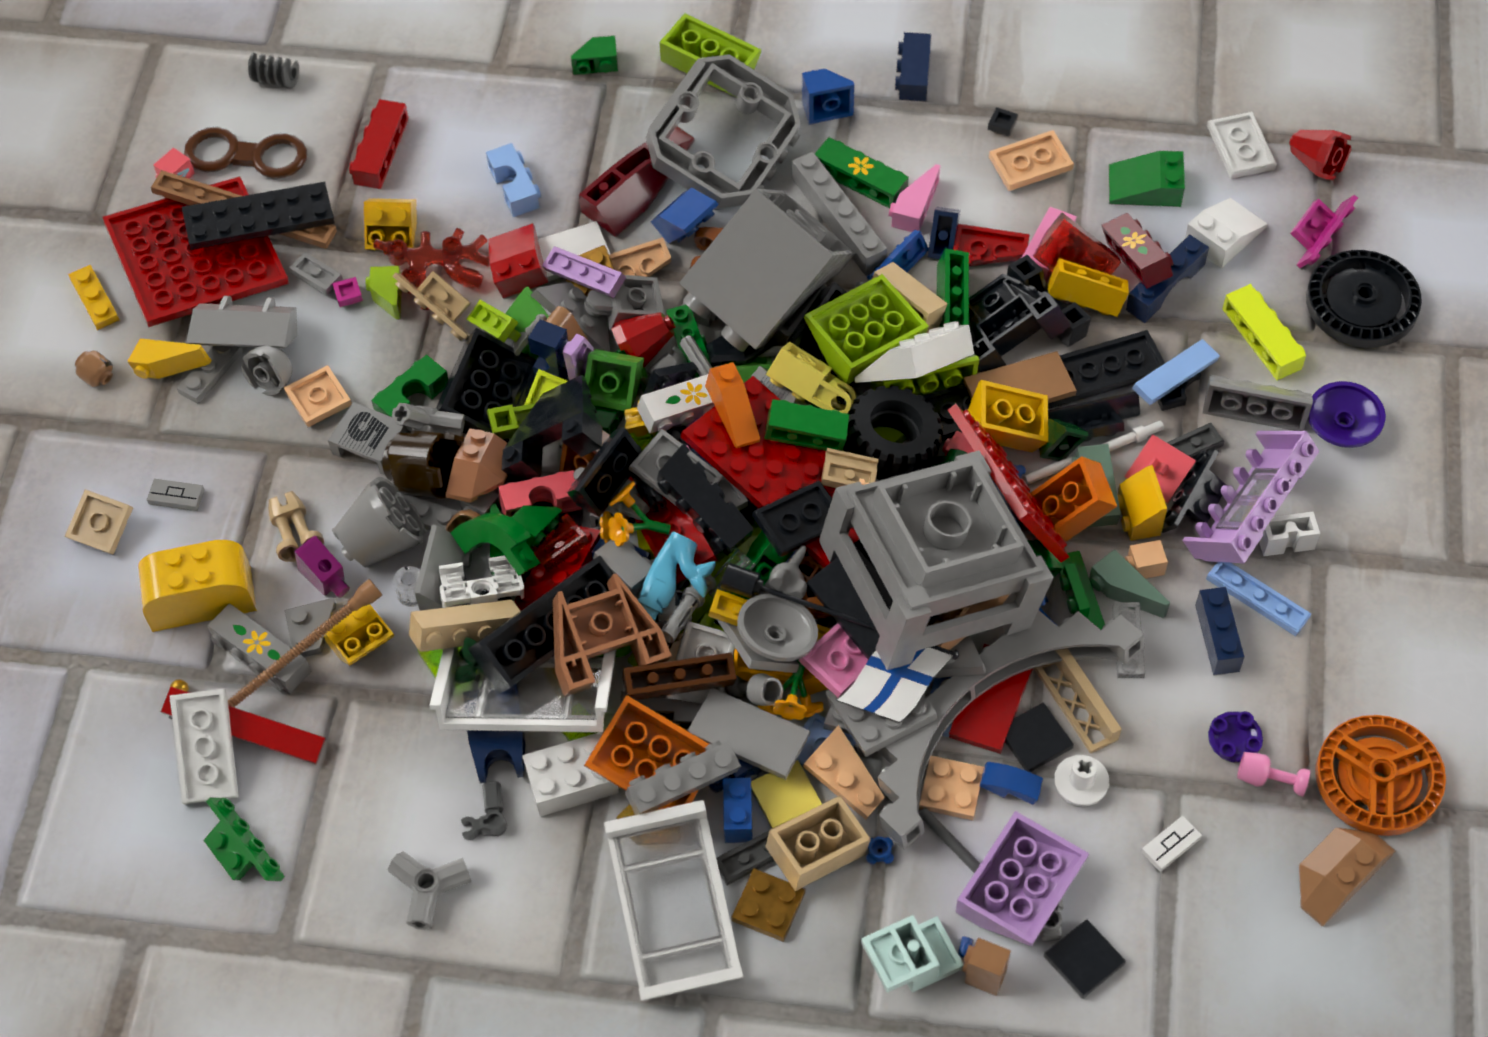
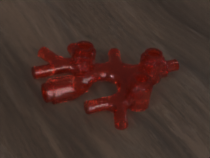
[373,228,490,310]

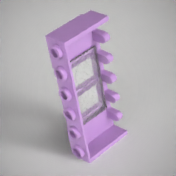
[1182,431,1319,563]

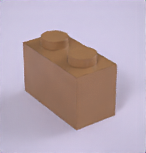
[962,937,1011,996]

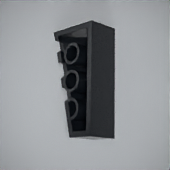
[657,443,754,556]

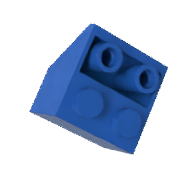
[650,188,719,244]

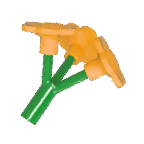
[599,481,671,547]
[758,659,824,720]

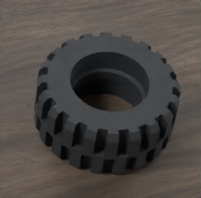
[843,386,943,481]

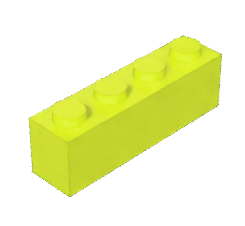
[1222,284,1306,381]

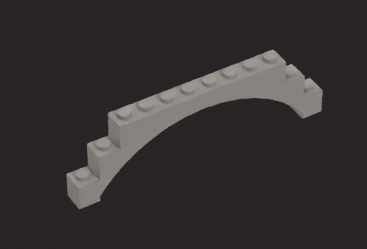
[878,610,1144,849]

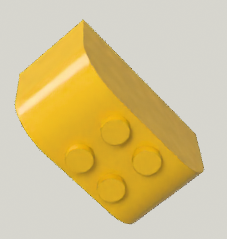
[138,540,257,632]

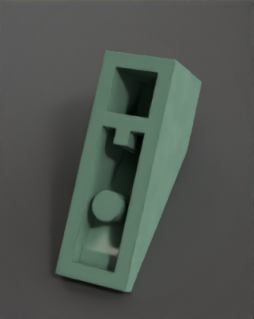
[1089,549,1170,618]

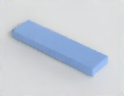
[1132,339,1220,405]
[1206,562,1311,636]

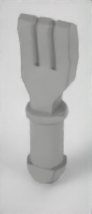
[513,314,547,356]

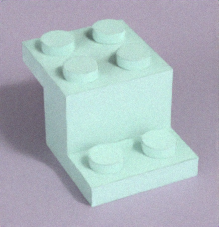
[861,915,964,993]

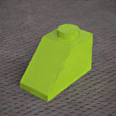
[365,266,402,320]

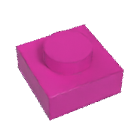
[332,277,363,307]

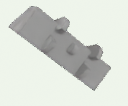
[186,296,297,348]

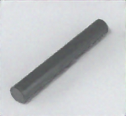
[919,808,980,873]

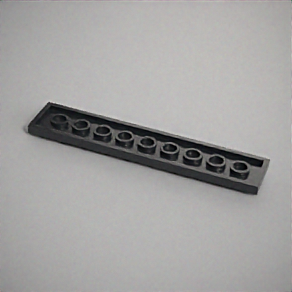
[923,330,1165,441]

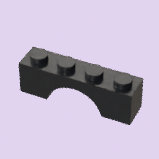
[1007,255,1091,347]

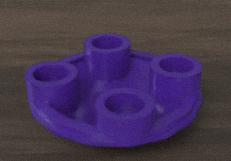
[1208,711,1263,762]

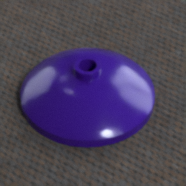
[1308,381,1386,448]

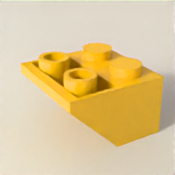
[364,198,417,250]
[324,604,394,666]

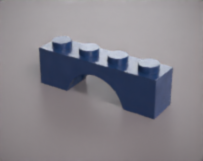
[1126,234,1209,323]

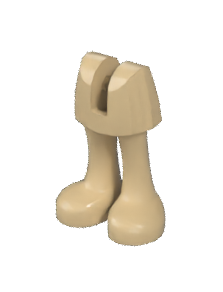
[268,491,324,562]

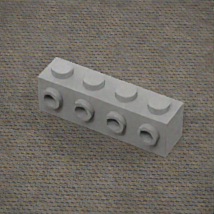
[625,740,741,815]

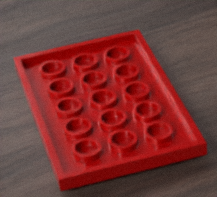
[948,404,1069,563]

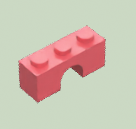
[498,470,582,517]

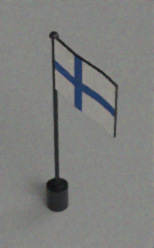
[721,563,959,723]

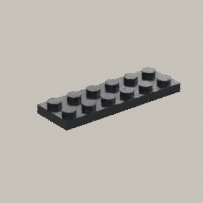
[182,181,335,250]

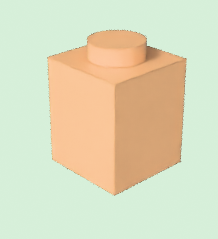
[1125,540,1168,579]

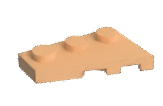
[609,237,671,277]
[803,725,885,820]

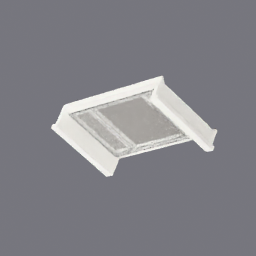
[429,647,617,732]
[604,800,743,1001]

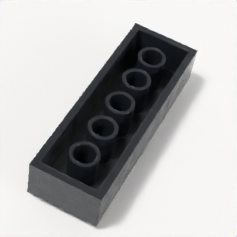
[468,555,613,694]

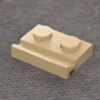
[821,448,879,488]

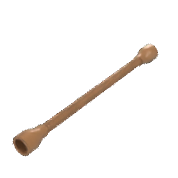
[228,579,382,707]

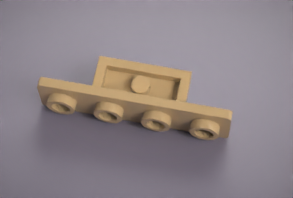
[392,271,471,341]

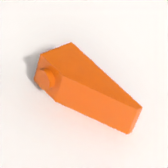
[705,362,760,449]

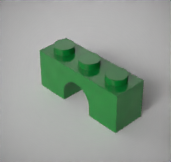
[371,354,449,417]

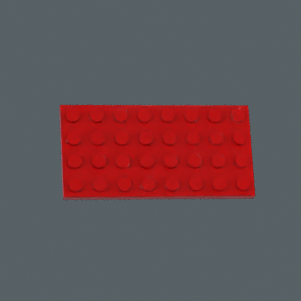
[681,376,859,568]

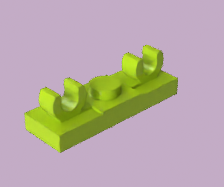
[466,299,522,343]

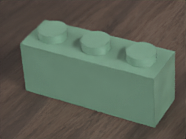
[1072,444,1121,528]

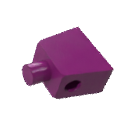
[294,535,350,598]

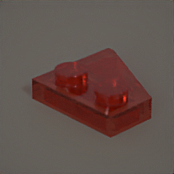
[534,513,590,572]

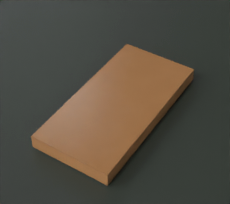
[963,351,1077,403]

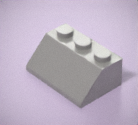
[414,525,472,611]

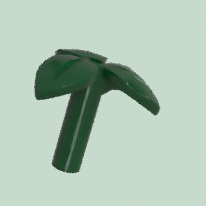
[454,637,486,683]

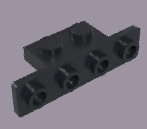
[1048,391,1140,442]
[1162,448,1226,533]

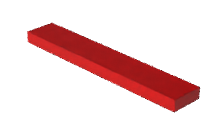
[160,686,326,765]

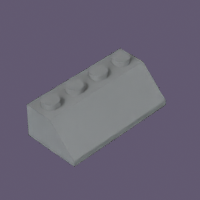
[1202,375,1313,431]

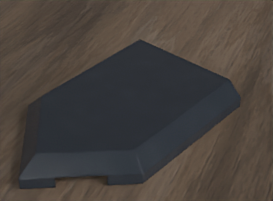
[706,336,776,366]

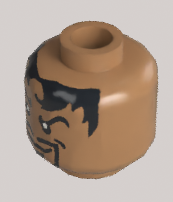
[75,351,113,387]

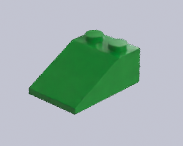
[1109,150,1185,207]

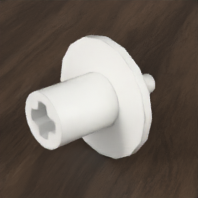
[1054,755,1109,806]

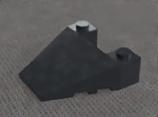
[969,274,1071,372]
[502,375,603,482]

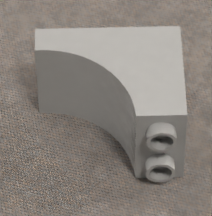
[679,189,856,352]

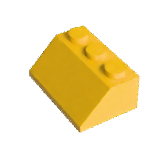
[968,380,1048,453]

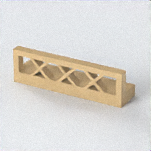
[1034,648,1122,754]

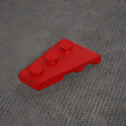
[953,224,1030,266]

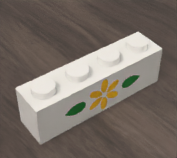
[637,374,715,433]

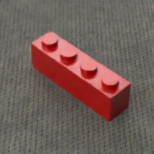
[349,99,409,189]

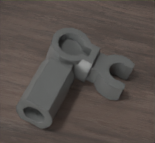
[461,781,507,840]

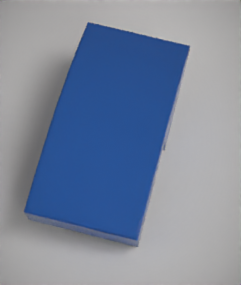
[980,762,1043,805]

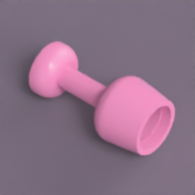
[1237,752,1310,797]

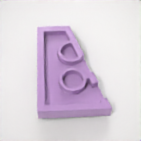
[563,334,594,381]

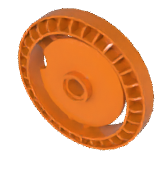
[1315,715,1446,836]

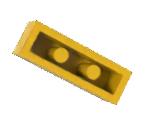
[1048,258,1129,317]

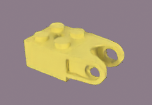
[766,342,857,414]

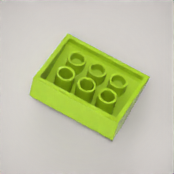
[804,274,929,384]

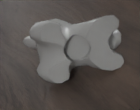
[754,545,807,599]

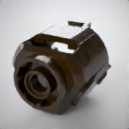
[382,430,465,499]

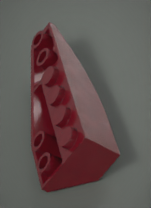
[579,126,694,237]

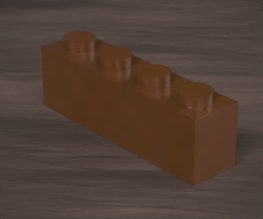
[622,652,737,700]

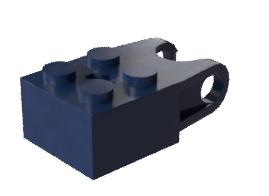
[463,684,526,784]

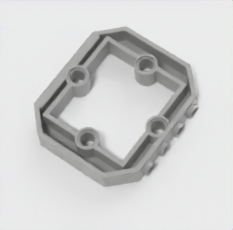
[646,54,801,209]

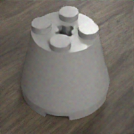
[332,477,426,568]

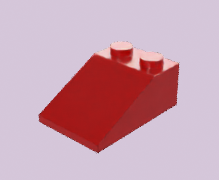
[488,223,549,298]

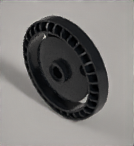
[1306,250,1422,348]

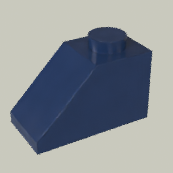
[928,207,961,259]

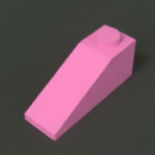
[889,164,940,232]

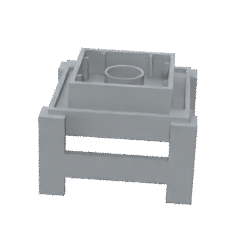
[819,450,1054,670]

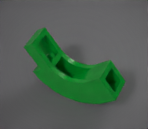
[450,513,540,576]

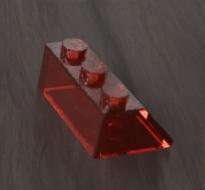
[1033,212,1122,275]

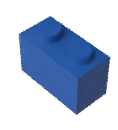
[723,778,753,843]

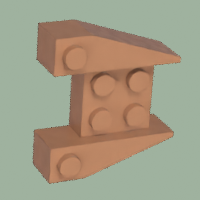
[553,574,672,697]

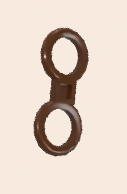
[184,127,307,179]

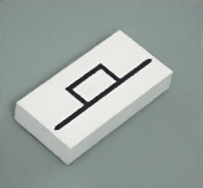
[1141,815,1202,872]

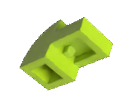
[487,403,535,439]

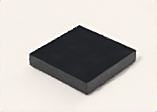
[1005,702,1074,772]
[1044,919,1126,999]

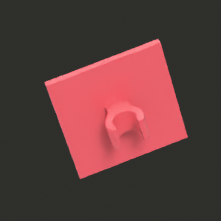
[1124,434,1196,504]

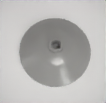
[737,594,818,661]

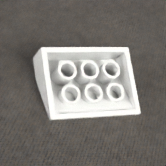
[855,322,974,383]

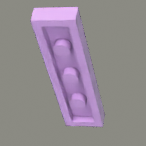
[542,246,627,298]

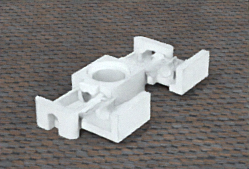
[439,556,524,608]

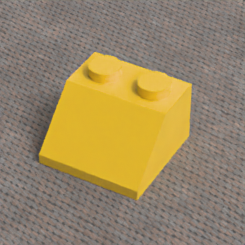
[1117,465,1167,541]

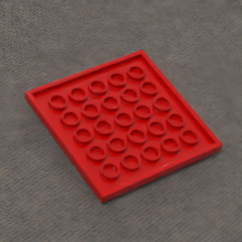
[102,176,289,328]

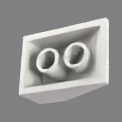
[1185,198,1268,268]

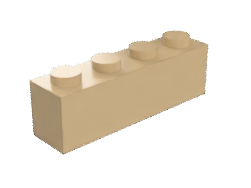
[409,600,520,652]

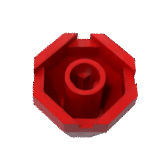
[1289,130,1351,181]
[611,312,676,368]

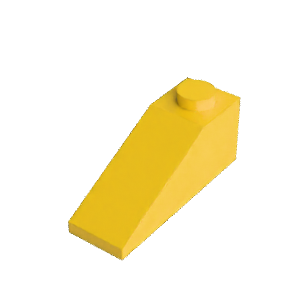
[127,338,212,379]

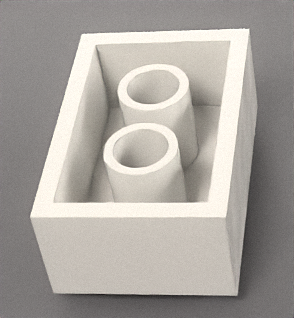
[522,732,619,817]

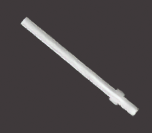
[1024,420,1164,485]

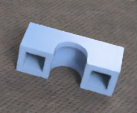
[486,143,541,217]

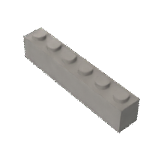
[792,151,887,276]

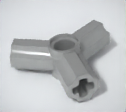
[392,403,465,436]
[387,851,472,930]

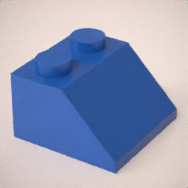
[802,68,854,124]

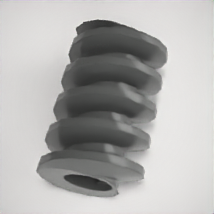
[248,53,299,88]

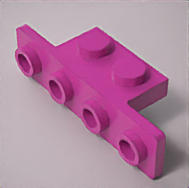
[1290,195,1358,268]

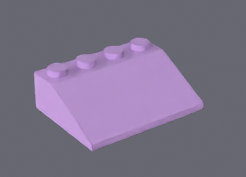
[956,811,1089,946]

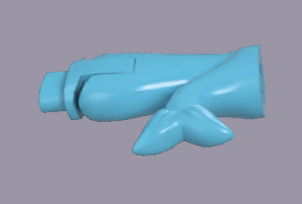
[638,532,716,621]

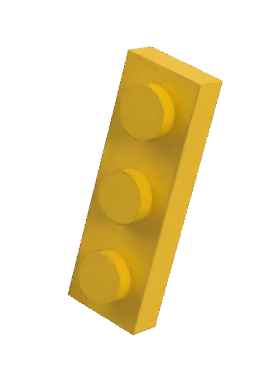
[68,265,120,330]

